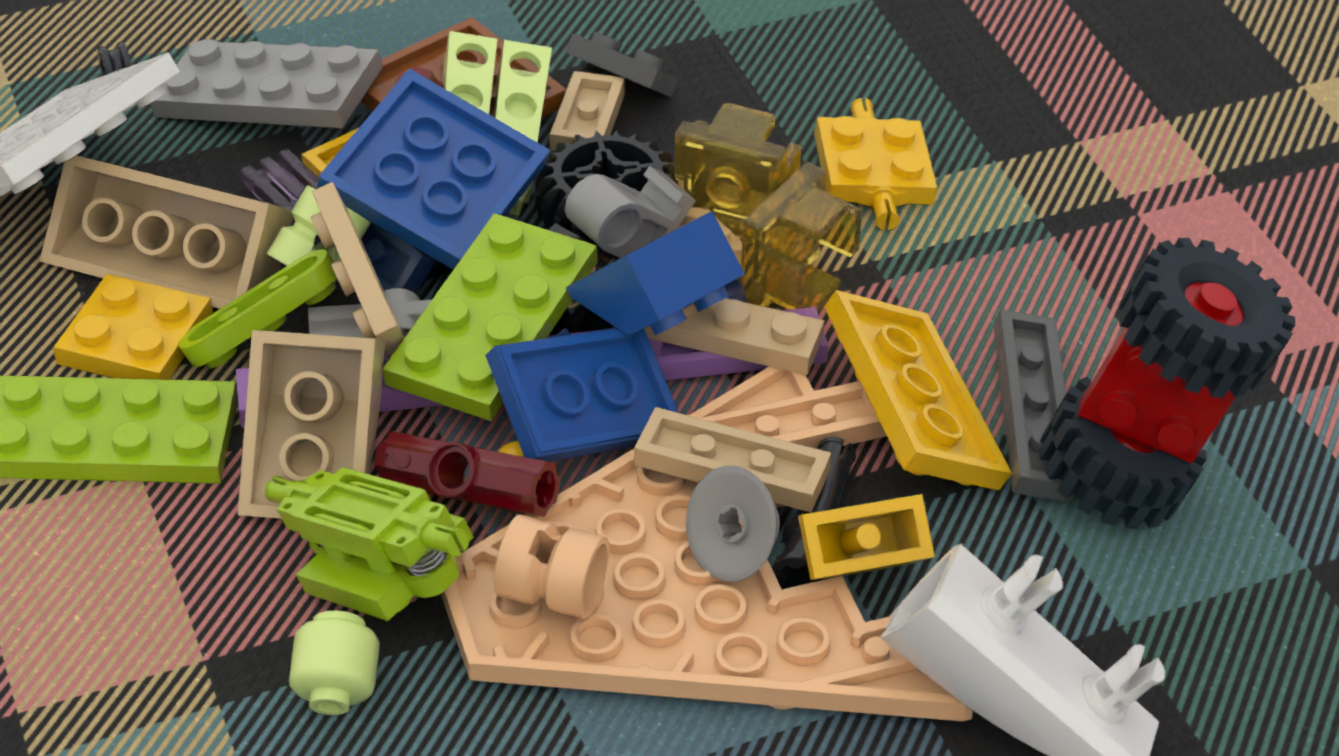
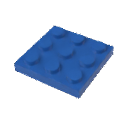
[317,69,550,270]

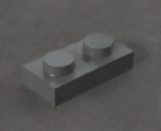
[565,31,679,97]

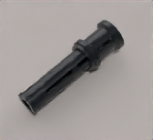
[772,437,856,589]

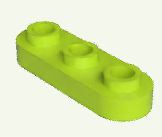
[178,249,337,369]

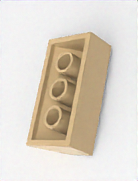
[39,155,293,309]

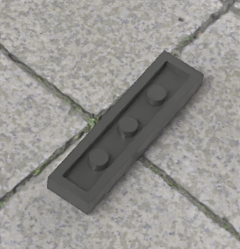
[993,309,1075,502]

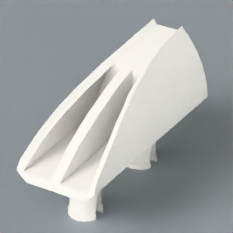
[880,544,1165,756]

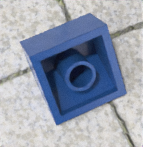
[566,211,745,336]

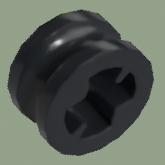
[97,42,132,76]

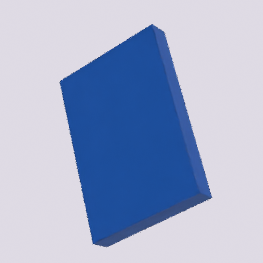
[485,328,678,462]

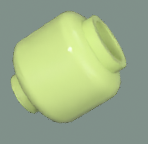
[289,611,379,715]

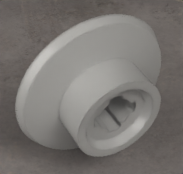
[686,466,780,582]

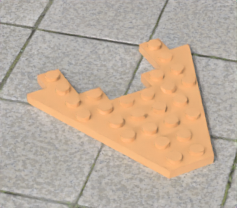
[441,367,973,721]

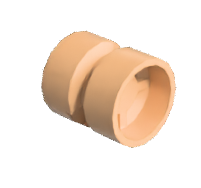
[494,515,609,619]

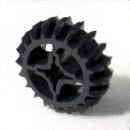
[535,130,681,246]

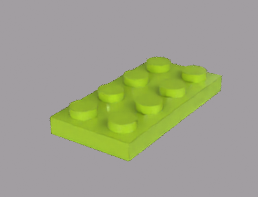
[382,213,598,421]
[0,375,238,484]

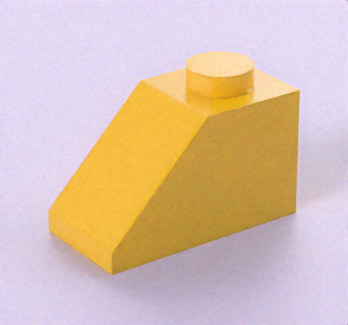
[798,494,935,580]

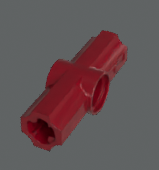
[374,431,561,517]

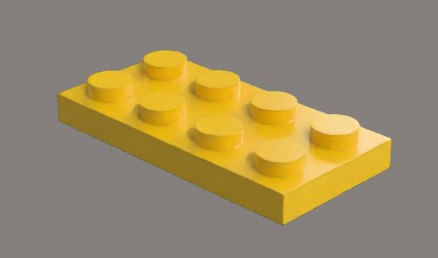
[824,290,1012,490]

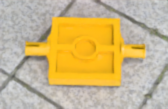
[814,98,937,230]

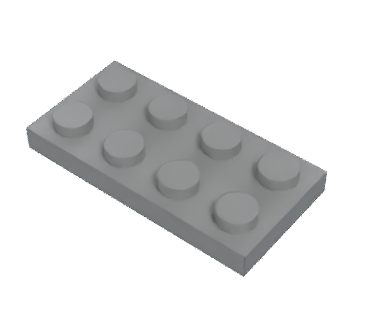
[150,39,383,128]

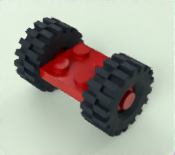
[1039,238,1295,529]

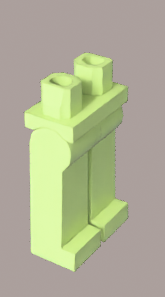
[442,31,552,216]

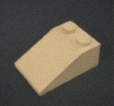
[238,330,385,519]

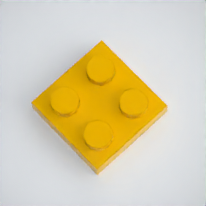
[53,274,213,380]

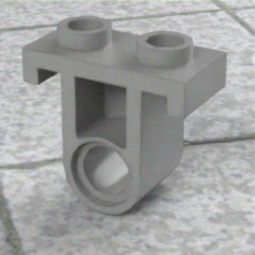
[565,166,696,258]

